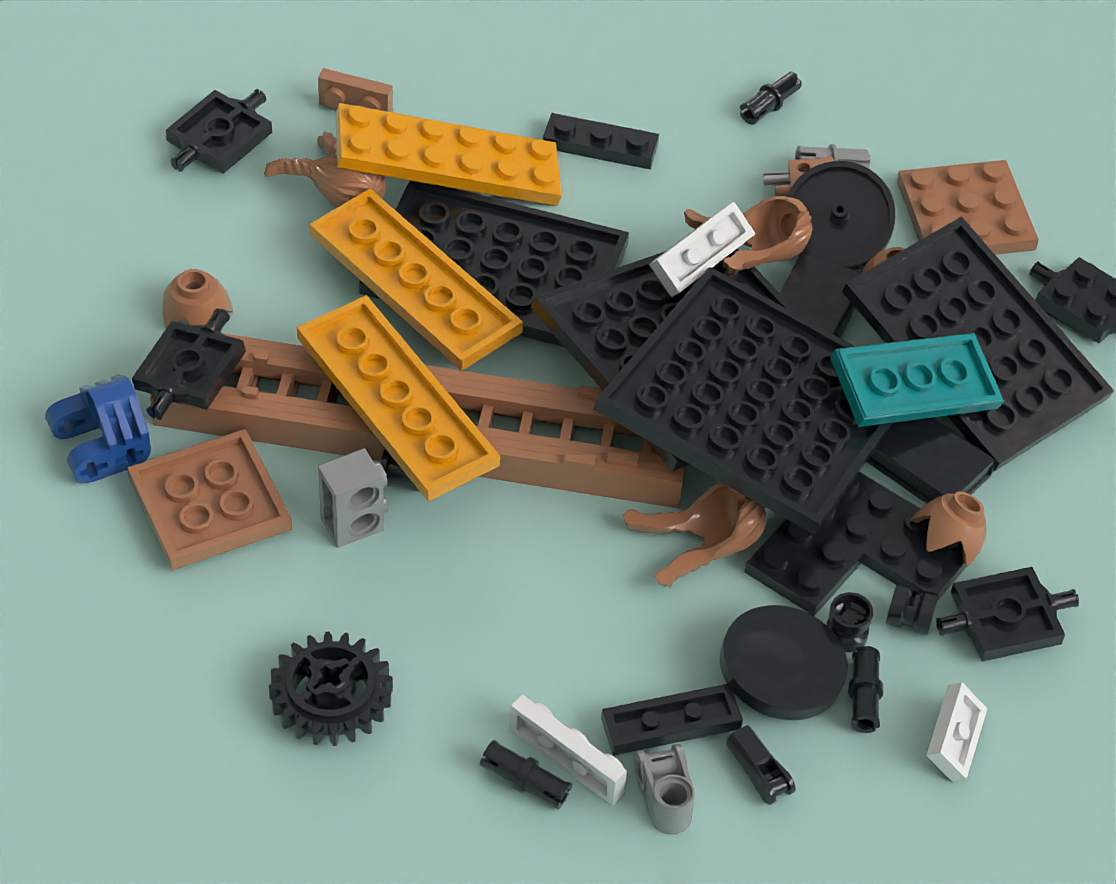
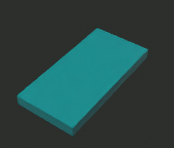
[830,333,1004,427]

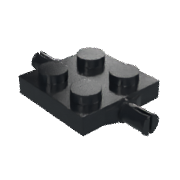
[166,89,273,174]
[1029,257,1116,343]
[131,308,246,420]
[936,567,1079,662]

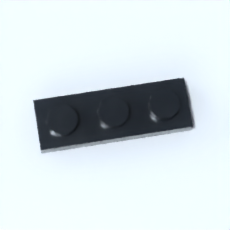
[543,113,659,170]
[601,684,743,756]

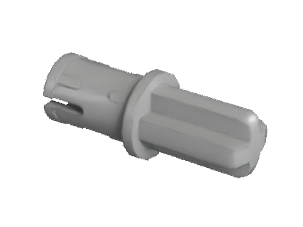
[795,144,870,169]

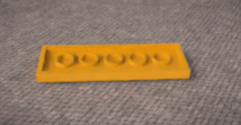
[335,103,562,206]
[309,189,523,371]
[296,295,500,502]

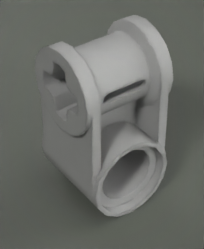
[634,744,695,834]

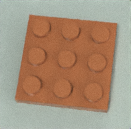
[897,160,1039,255]
[127,429,292,571]

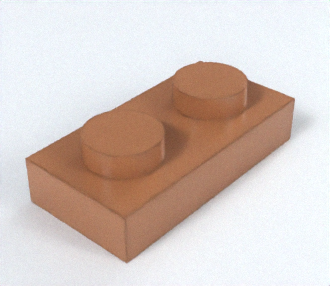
[318,68,393,113]

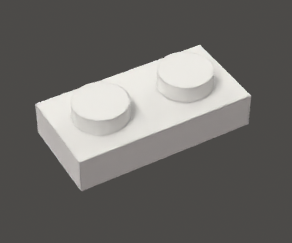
[926,682,987,782]

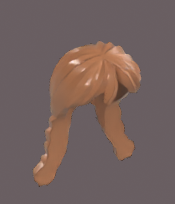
[264,131,386,208]
[684,196,812,275]
[622,482,767,588]

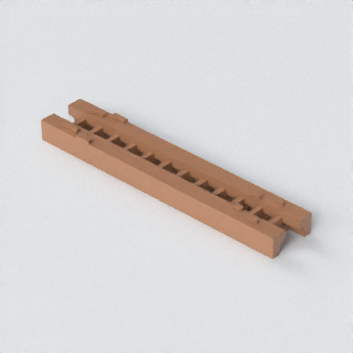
[150,333,686,509]

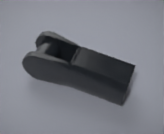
[726,725,796,805]

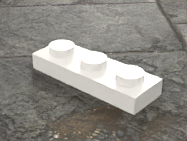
[649,202,756,297]
[510,694,627,806]

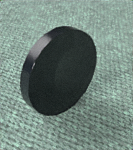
[787,161,896,270]
[720,605,848,720]

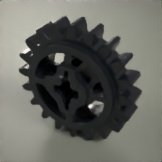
[269,631,393,746]

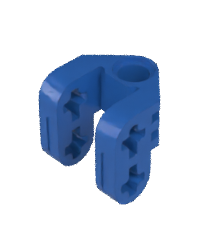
[45,374,151,483]

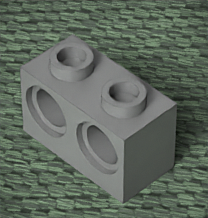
[318,448,388,548]

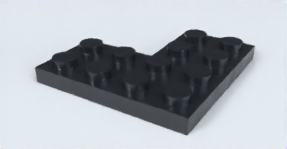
[745,472,967,616]

